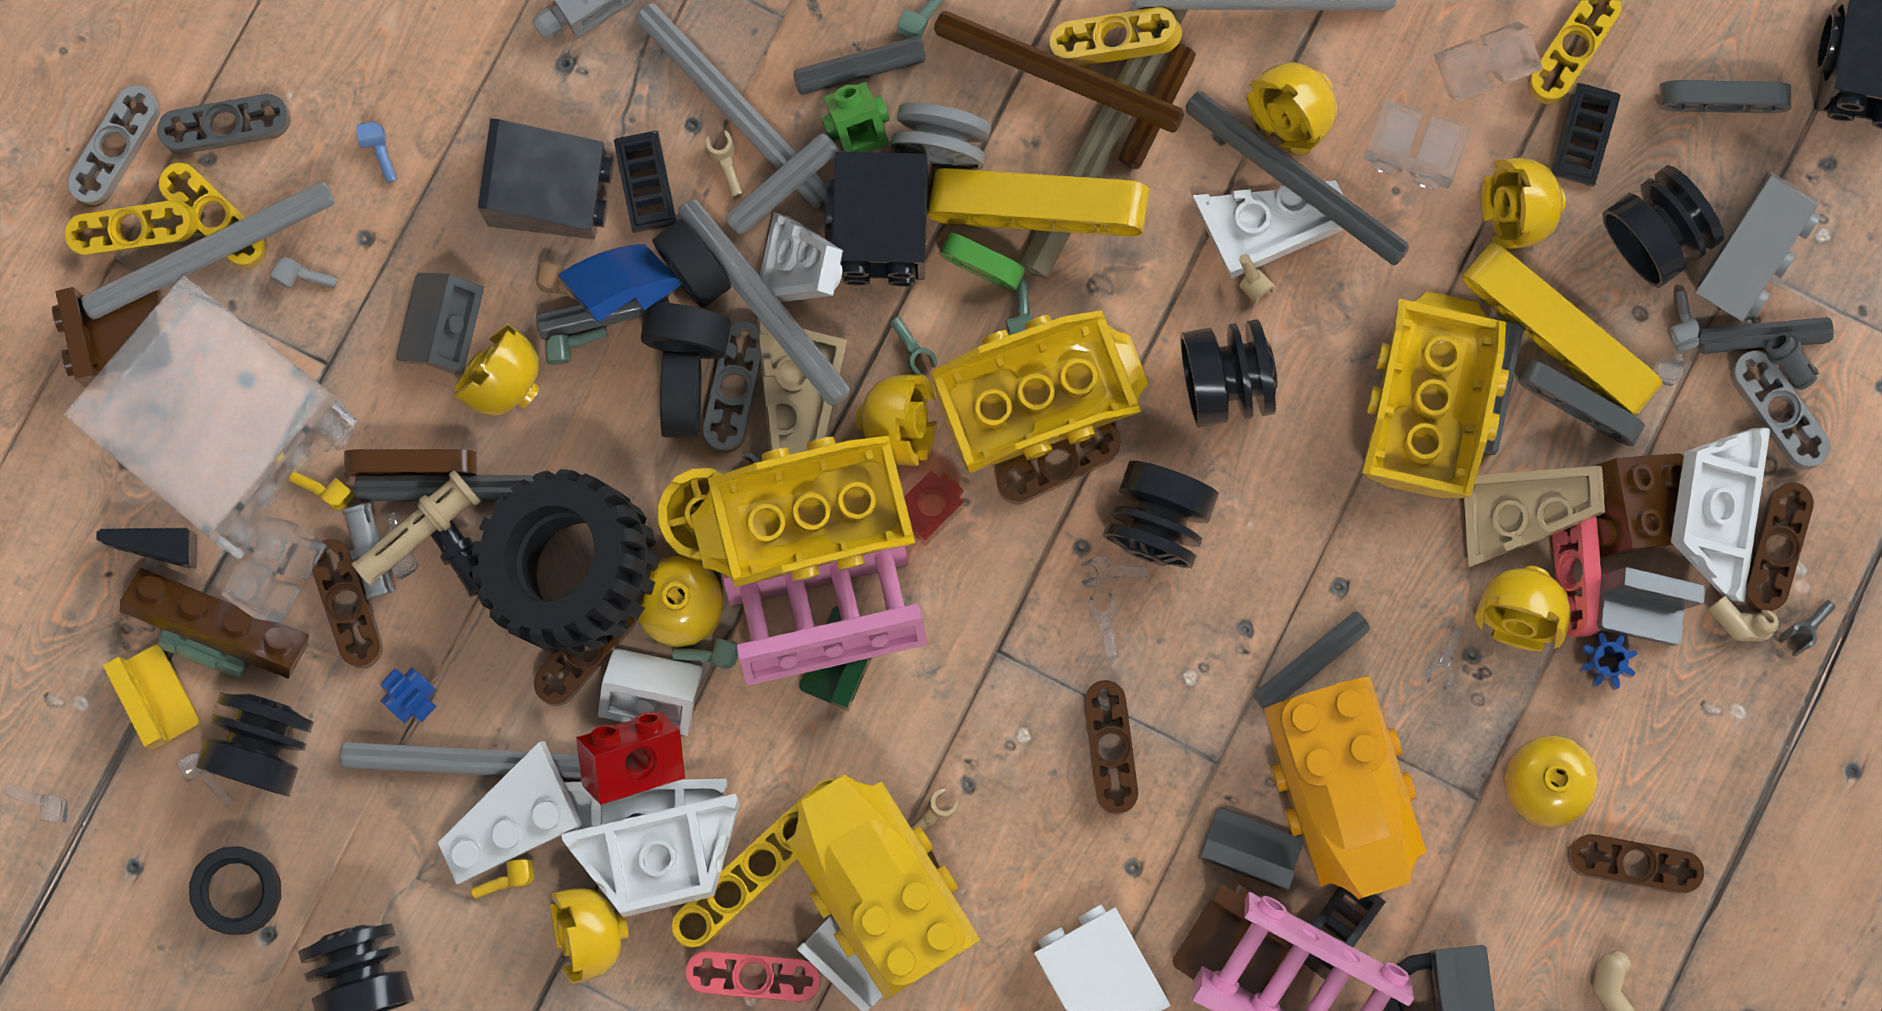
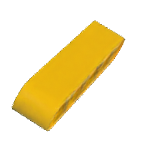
[927,168,1150,237]
[1461,242,1663,416]
[672,778,835,948]

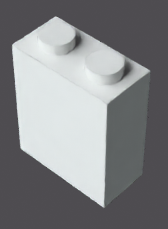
[1033,904,1171,1011]

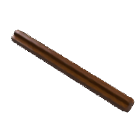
[934,11,1184,133]

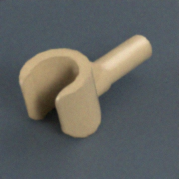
[706,131,743,197]
[1239,254,1276,306]
[911,789,958,831]

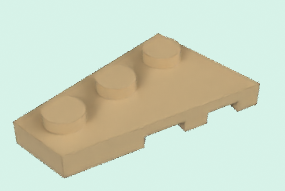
[757,318,847,455]
[1464,466,1605,568]

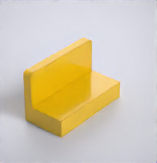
[102,644,201,750]

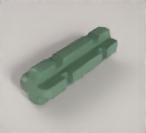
[158,629,248,678]

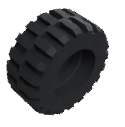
[472,469,658,654]

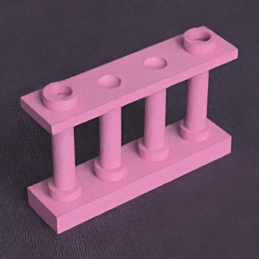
[722,546,928,686]
[1193,892,1414,1011]

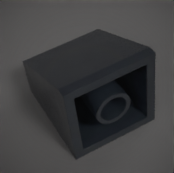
[478,118,614,240]

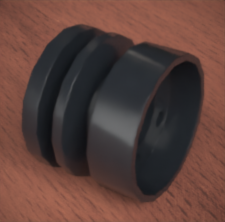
[1602,165,1724,288]
[1180,319,1278,428]
[1102,461,1219,569]
[195,692,314,797]
[298,923,415,1011]

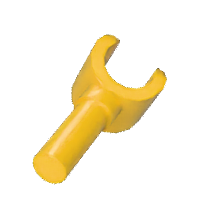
[289,471,355,510]
[471,859,534,899]

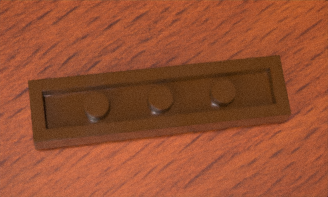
[119,568,309,679]

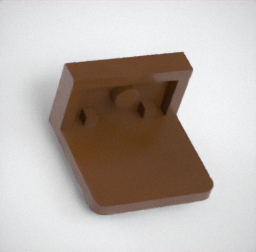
[52,287,173,388]
[1592,453,1684,558]
[1172,882,1293,994]

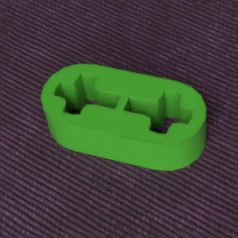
[938,232,1026,291]

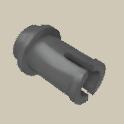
[1766,332,1819,390]

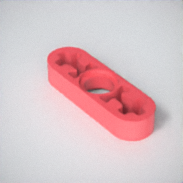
[1552,517,1601,637]
[686,951,821,1002]

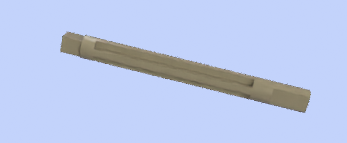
[1020,10,1188,279]

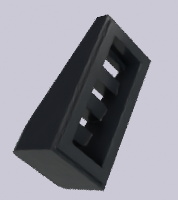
[1551,83,1621,187]
[614,131,677,233]
[96,528,197,569]
[1303,886,1386,979]

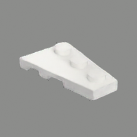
[1193,180,1344,279]
[759,212,843,302]
[438,741,583,884]

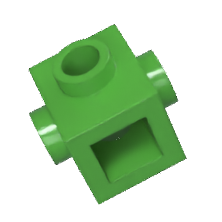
[821,82,890,152]

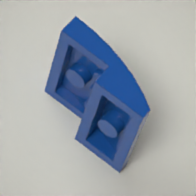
[558,244,682,323]

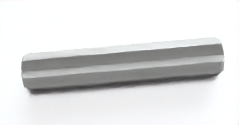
[726,134,839,234]

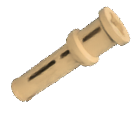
[351,470,481,586]

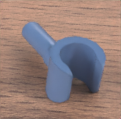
[357,122,397,183]

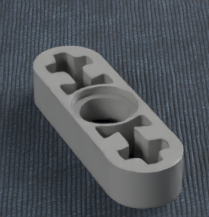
[68,85,160,207]
[1731,351,1830,470]

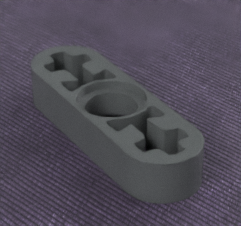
[1659,80,1791,113]
[157,94,291,154]
[703,321,761,453]
[1518,360,1645,446]

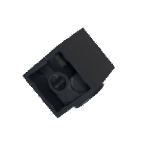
[1815,0,1882,129]
[825,152,928,287]

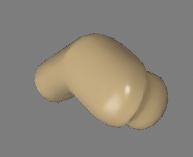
[1707,595,1779,642]
[1593,951,1635,1011]

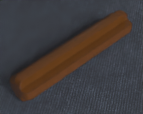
[1119,44,1196,169]

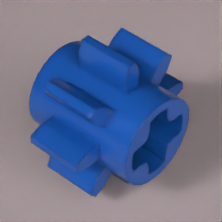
[1579,632,1637,690]
[380,667,437,724]

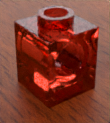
[904,470,964,546]

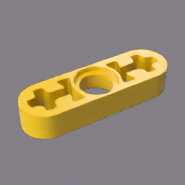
[1528,0,1622,104]
[1050,7,1182,66]
[159,163,267,269]
[65,201,197,255]

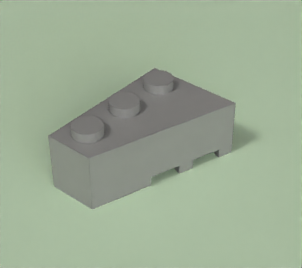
[1695,171,1821,322]

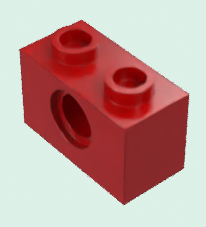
[576,711,685,805]

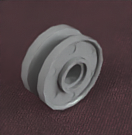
[891,103,991,170]

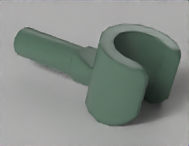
[897,0,943,39]
[1006,279,1032,335]
[890,317,937,375]
[545,326,607,365]
[673,638,738,669]

